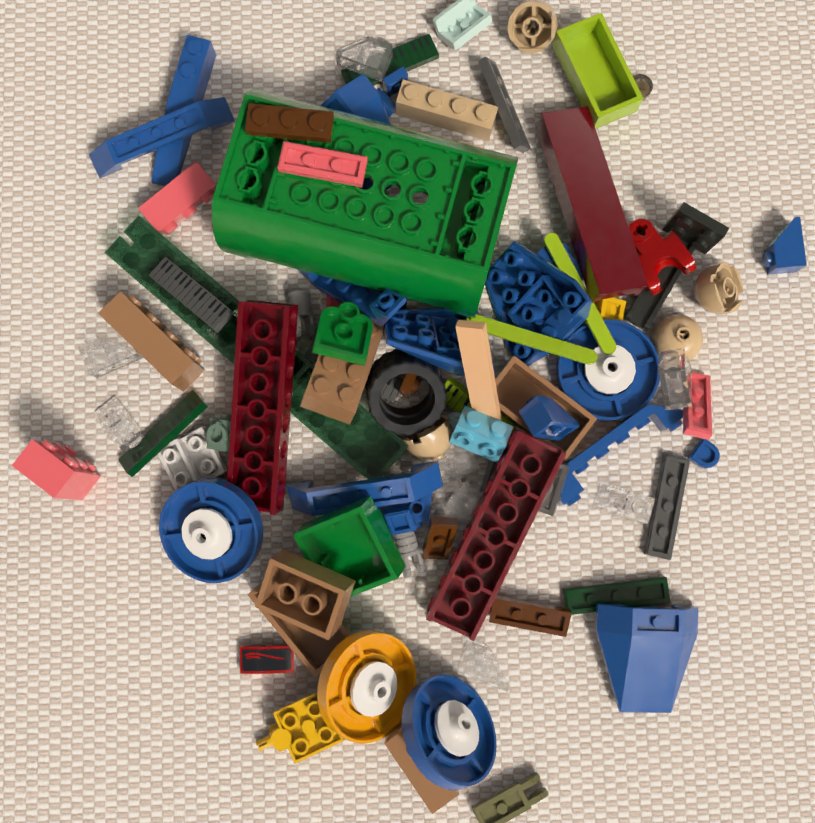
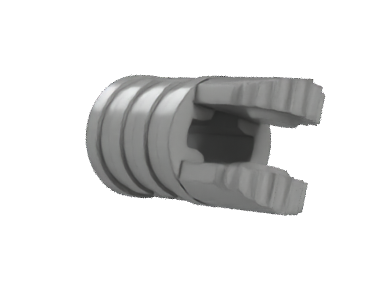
[287,290,315,337]
[392,531,426,578]

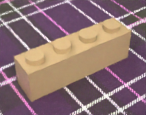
[396,79,498,141]

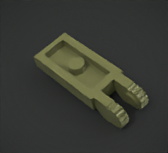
[471,772,549,823]

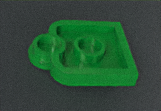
[312,302,373,366]

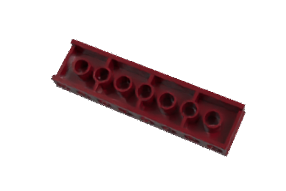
[536,106,648,304]
[227,300,298,515]
[425,427,566,641]

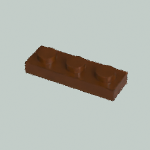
[245,103,335,143]
[489,595,572,637]

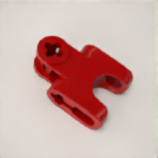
[629,219,696,296]

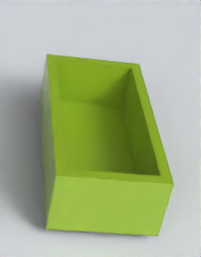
[552,12,644,129]

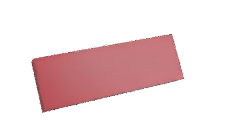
[278,141,368,187]
[683,370,712,440]

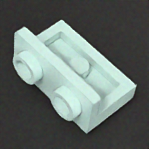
[433,0,493,51]

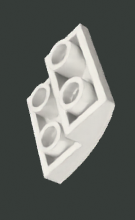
[158,426,228,491]

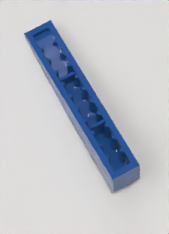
[151,35,217,186]

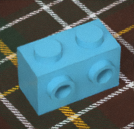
[449,406,513,463]

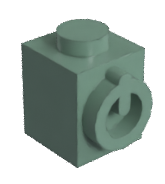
[206,413,231,452]

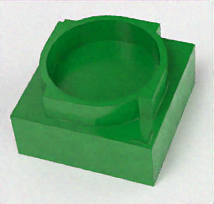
[293,496,406,597]

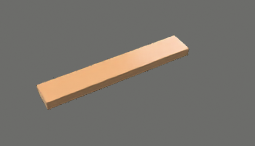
[455,320,502,421]

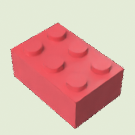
[11,439,101,501]

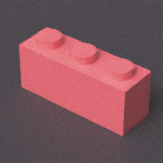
[138,161,216,236]

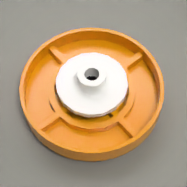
[317,630,416,744]

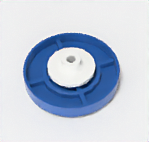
[556,319,661,422]
[159,478,263,583]
[402,675,497,790]

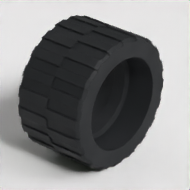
[366,349,447,435]

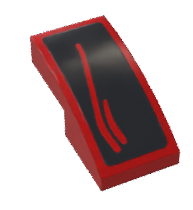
[240,645,294,674]

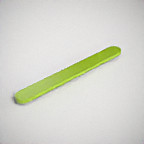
[544,233,616,355]
[467,314,598,365]

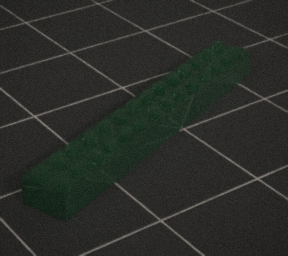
[104,215,409,479]

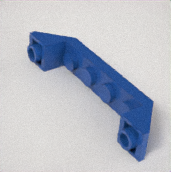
[89,97,235,179]
[297,269,407,326]
[558,404,683,506]
[286,461,443,516]

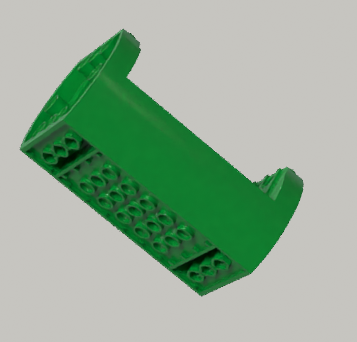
[212,89,519,319]

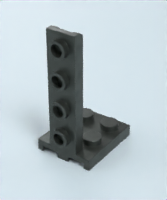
[624,202,729,332]

